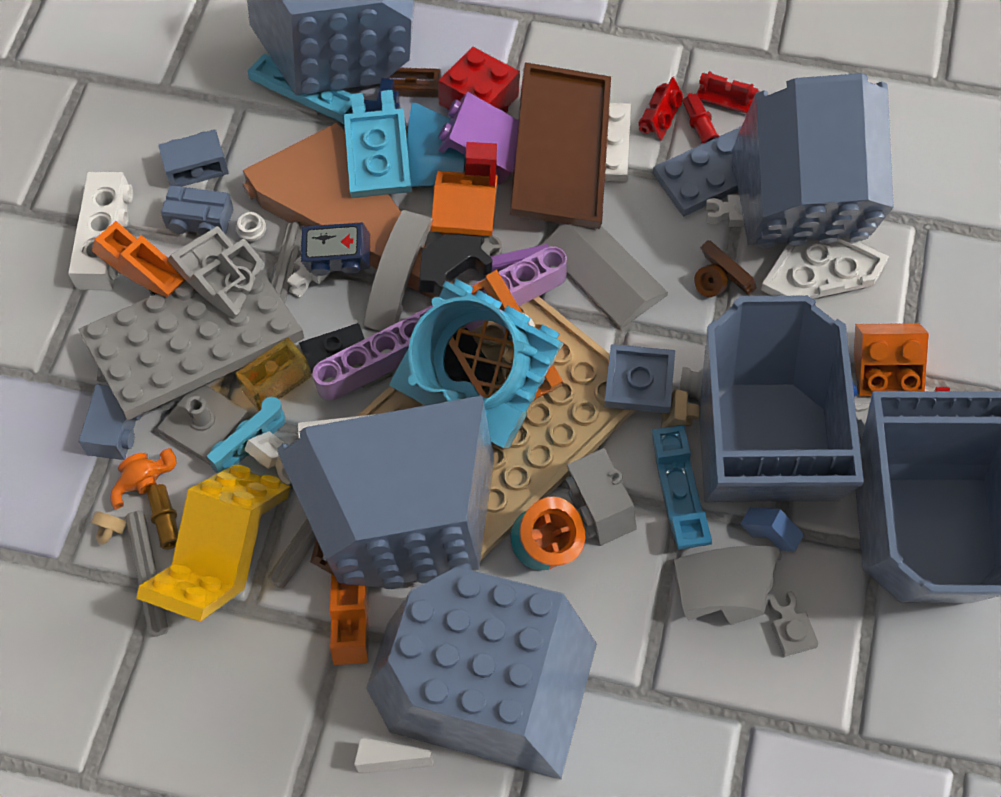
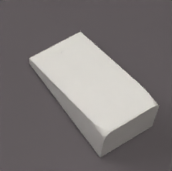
[355,738,434,773]

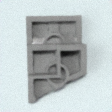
[168,226,264,318]
[674,546,782,625]

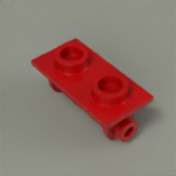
[697,71,760,113]
[638,77,683,141]

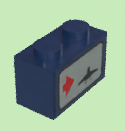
[301,222,370,276]

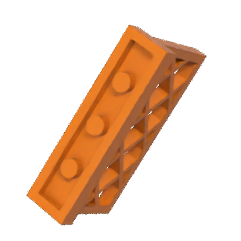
[449,270,563,401]

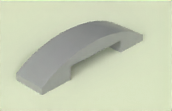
[364,210,433,332]

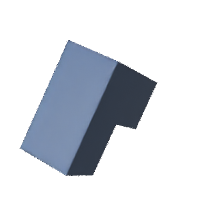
[740,507,804,552]

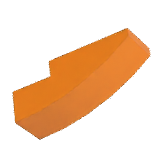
[92,221,186,297]
[330,574,369,665]

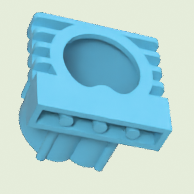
[389,279,564,448]

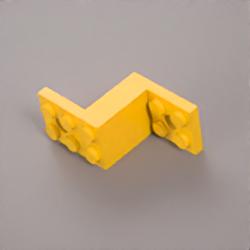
[136,465,291,622]

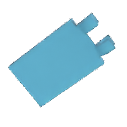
[344,90,412,198]

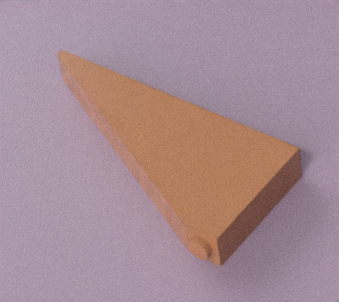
[243,123,452,299]

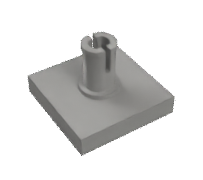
[157,385,250,465]

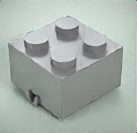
[565,448,637,546]

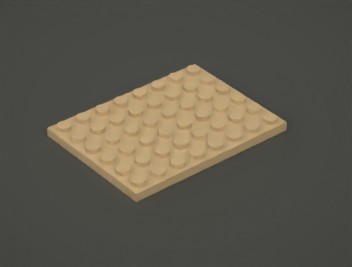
[357,296,636,561]

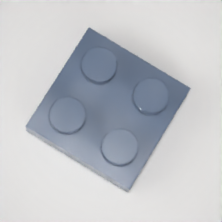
[604,344,675,413]

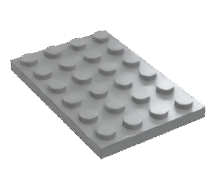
[78,269,304,421]

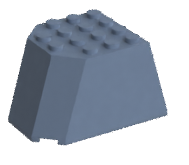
[247,0,415,95]
[732,73,894,248]
[699,296,864,502]
[855,391,1001,603]
[277,396,494,589]
[366,567,597,779]

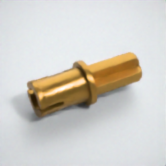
[147,484,179,549]

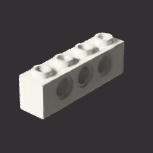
[68,172,133,290]

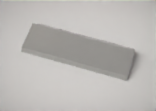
[542,224,668,330]

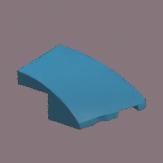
[407,103,466,188]

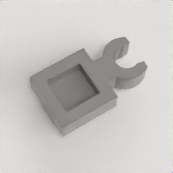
[769,591,819,657]

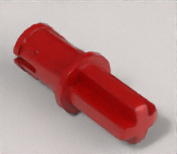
[683,93,719,144]

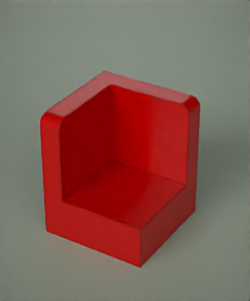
[465,142,497,186]

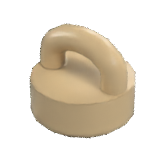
[91,511,127,545]

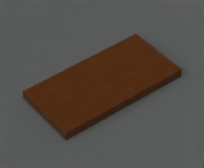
[509,62,611,229]

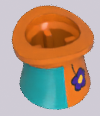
[511,497,585,571]

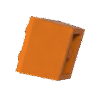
[431,171,498,237]
[854,323,929,396]

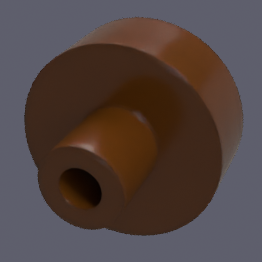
[694,264,728,297]

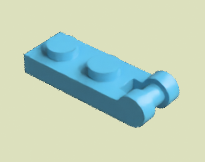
[207,396,286,473]

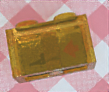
[235,337,312,411]

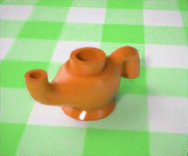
[110,448,177,510]

